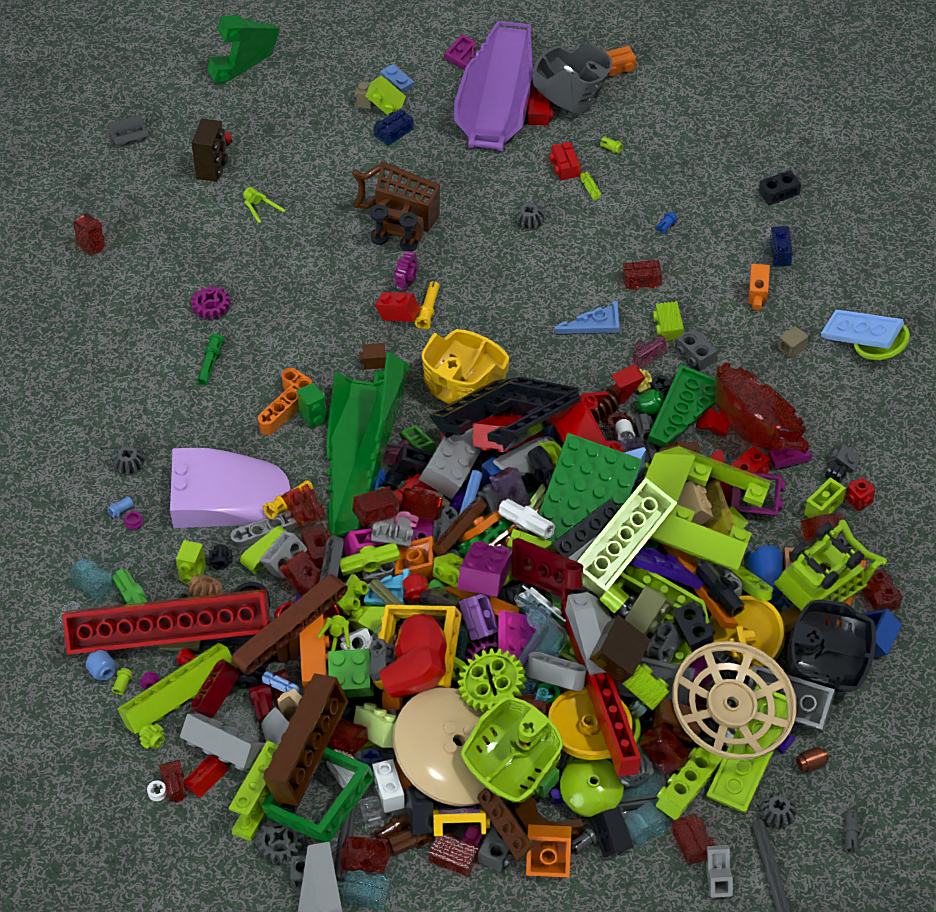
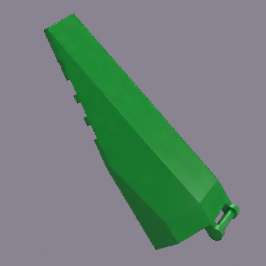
[327,352,409,538]

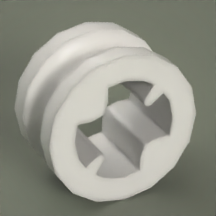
[147,781,167,801]

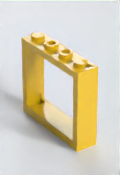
[373,605,462,690]

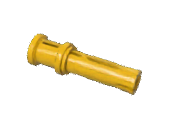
[415,281,440,329]
[263,480,313,519]

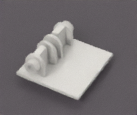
[517,585,566,622]

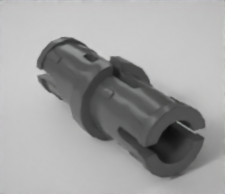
[843,809,860,853]

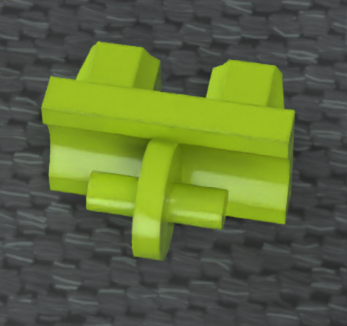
[335,574,370,616]

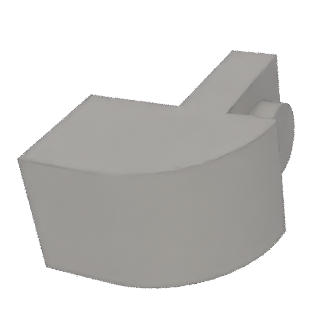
[706,845,733,898]

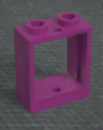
[731,472,785,515]

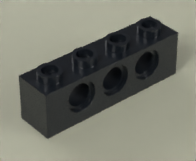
[545,499,619,558]

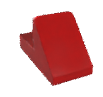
[611,365,645,405]

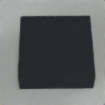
[441,822,471,840]

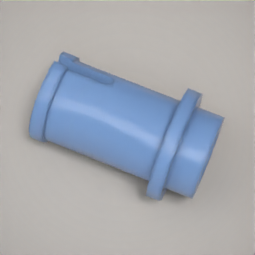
[108,496,134,518]

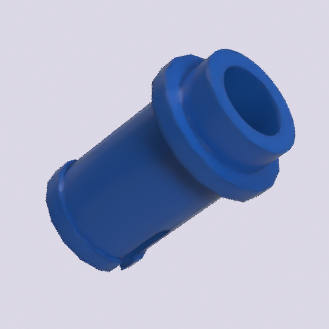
[656,212,677,234]

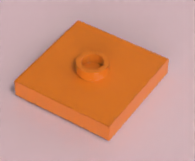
[458,509,502,543]

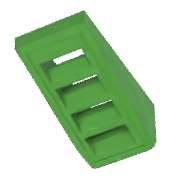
[400,425,436,453]

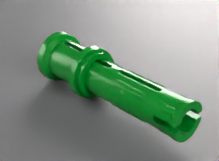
[197,334,225,385]

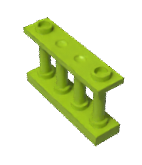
[229,740,279,842]

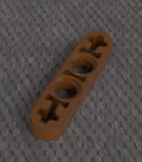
[432,496,487,556]

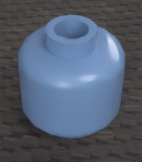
[85,650,116,680]

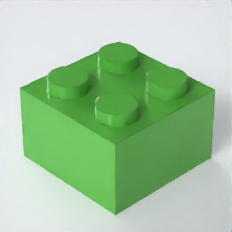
[328,648,374,698]

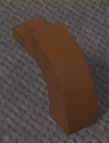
[513,795,583,840]

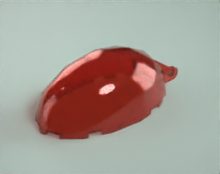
[712,362,809,452]

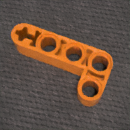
[258,368,312,435]

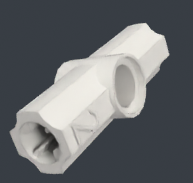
[498,499,555,540]

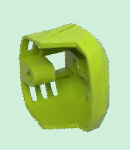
[461,697,563,803]

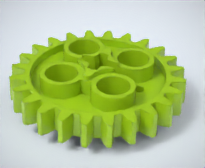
[458,648,526,713]

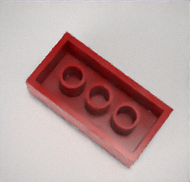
[473,412,544,452]

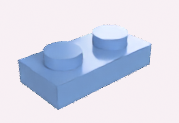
[380,64,414,92]

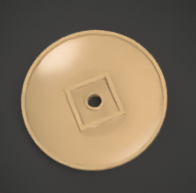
[393,688,493,806]

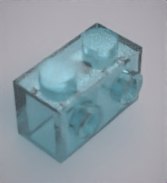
[69,556,114,602]

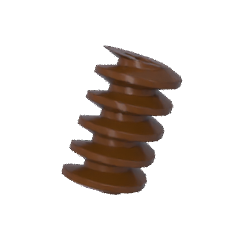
[591,388,620,422]

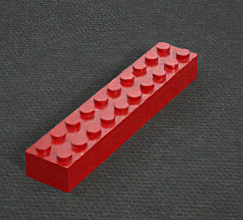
[62,589,271,655]

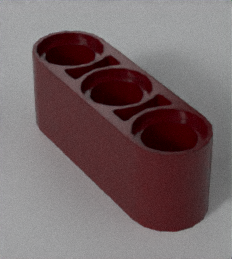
[191,659,240,718]

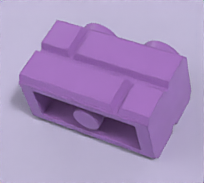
[459,594,498,641]

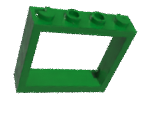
[261,747,375,843]

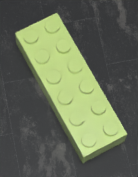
[577,478,677,598]

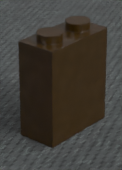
[589,615,651,683]

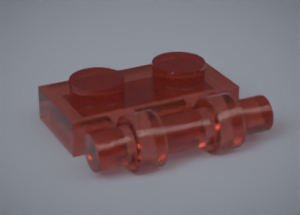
[281,484,327,529]

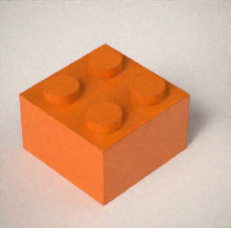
[526,824,572,878]

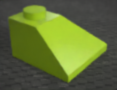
[347,606,400,639]

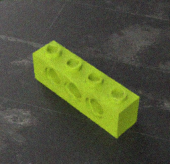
[656,746,724,821]

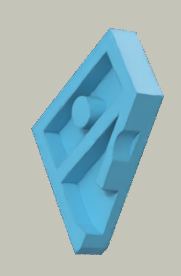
[364,569,411,606]

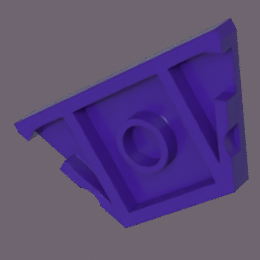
[631,547,703,590]

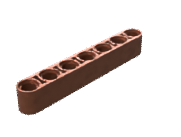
[231,574,348,675]

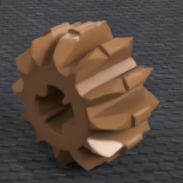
[188,574,222,597]

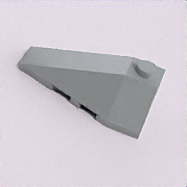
[493,436,554,476]
[565,592,611,675]
[298,842,342,912]

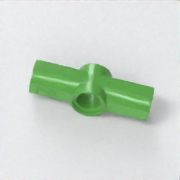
[112,569,147,604]

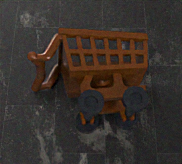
[352,161,440,252]

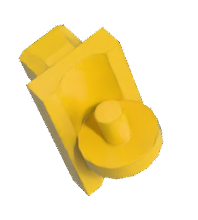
[725,626,759,663]

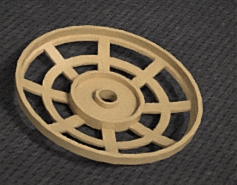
[672,641,796,760]

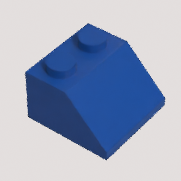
[849,609,902,657]

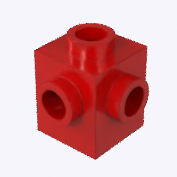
[845,477,875,511]

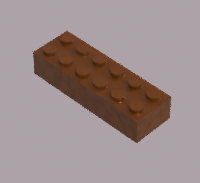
[263,673,348,806]

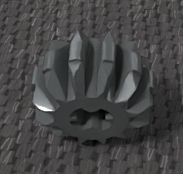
[514,201,544,231]
[112,443,145,476]
[619,755,654,787]
[760,791,797,829]

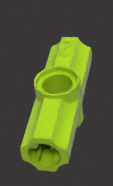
[340,542,401,576]

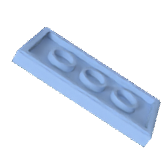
[821,310,904,349]

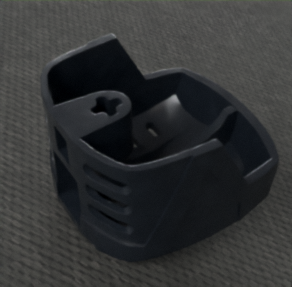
[787,600,876,692]

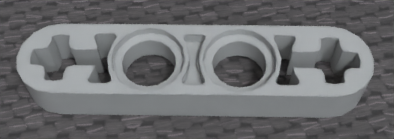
[230,509,303,547]

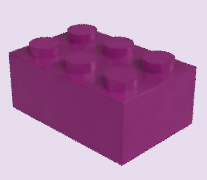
[457,542,512,597]

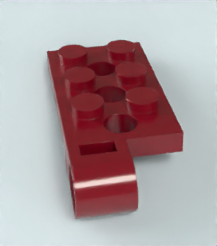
[511,538,584,599]

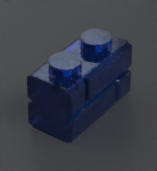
[374,108,414,146]
[770,226,793,267]

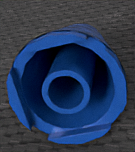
[744,545,784,603]

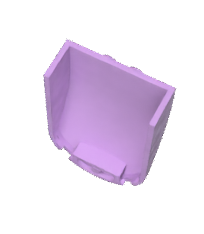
[170,448,290,528]

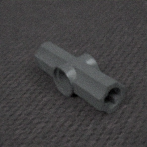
[635,414,660,464]

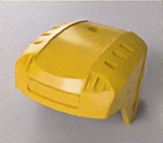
[422,329,509,404]

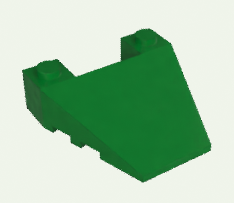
[207,15,280,83]

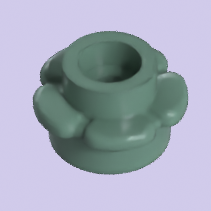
[629,698,648,718]

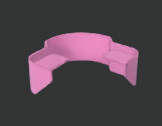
[395,512,418,531]

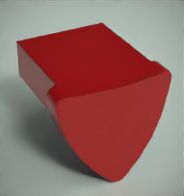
[696,408,729,437]

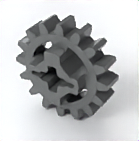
[256,821,303,864]

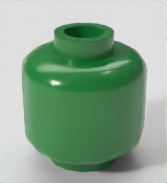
[636,389,665,416]

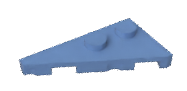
[555,301,619,334]

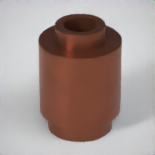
[795,746,829,773]

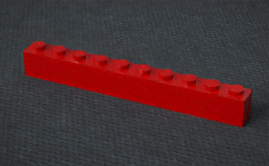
[561,598,641,777]

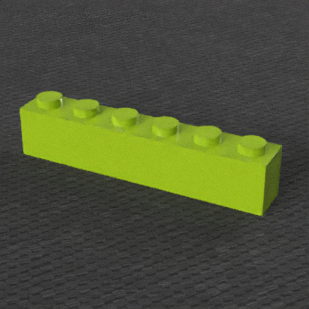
[117,643,237,734]

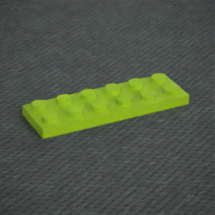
[706,685,788,814]

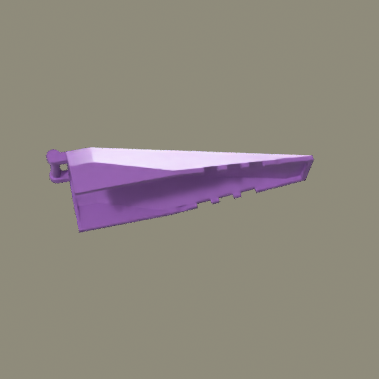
[454,21,533,152]

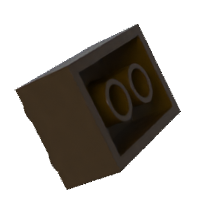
[191,118,228,182]

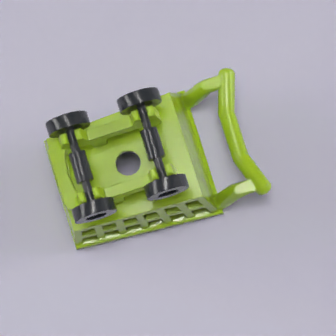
[774,520,887,611]

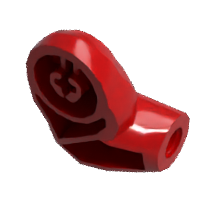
[379,613,447,698]

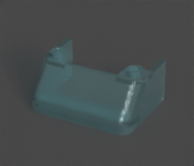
[474,595,568,695]

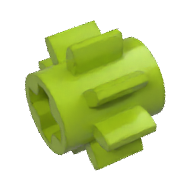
[139,723,165,750]

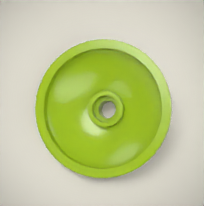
[854,324,910,360]
[560,758,624,817]

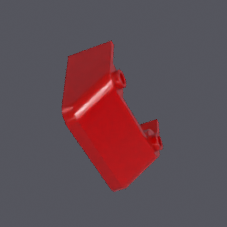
[554,391,625,453]

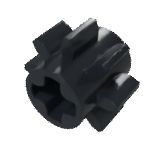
[209,544,233,569]

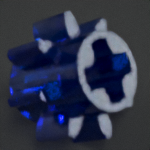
[358,748,384,772]

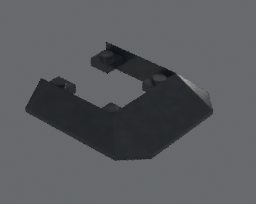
[429,377,580,451]

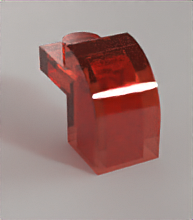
[801,513,844,540]

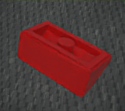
[181,755,228,798]

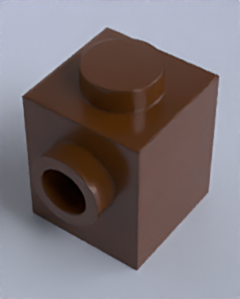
[359,343,386,370]

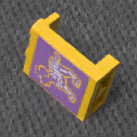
[433,805,490,836]

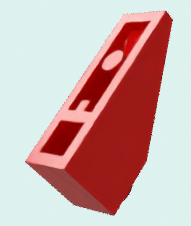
[528,80,553,126]

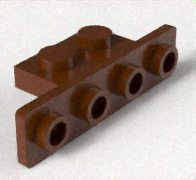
[477,787,533,860]

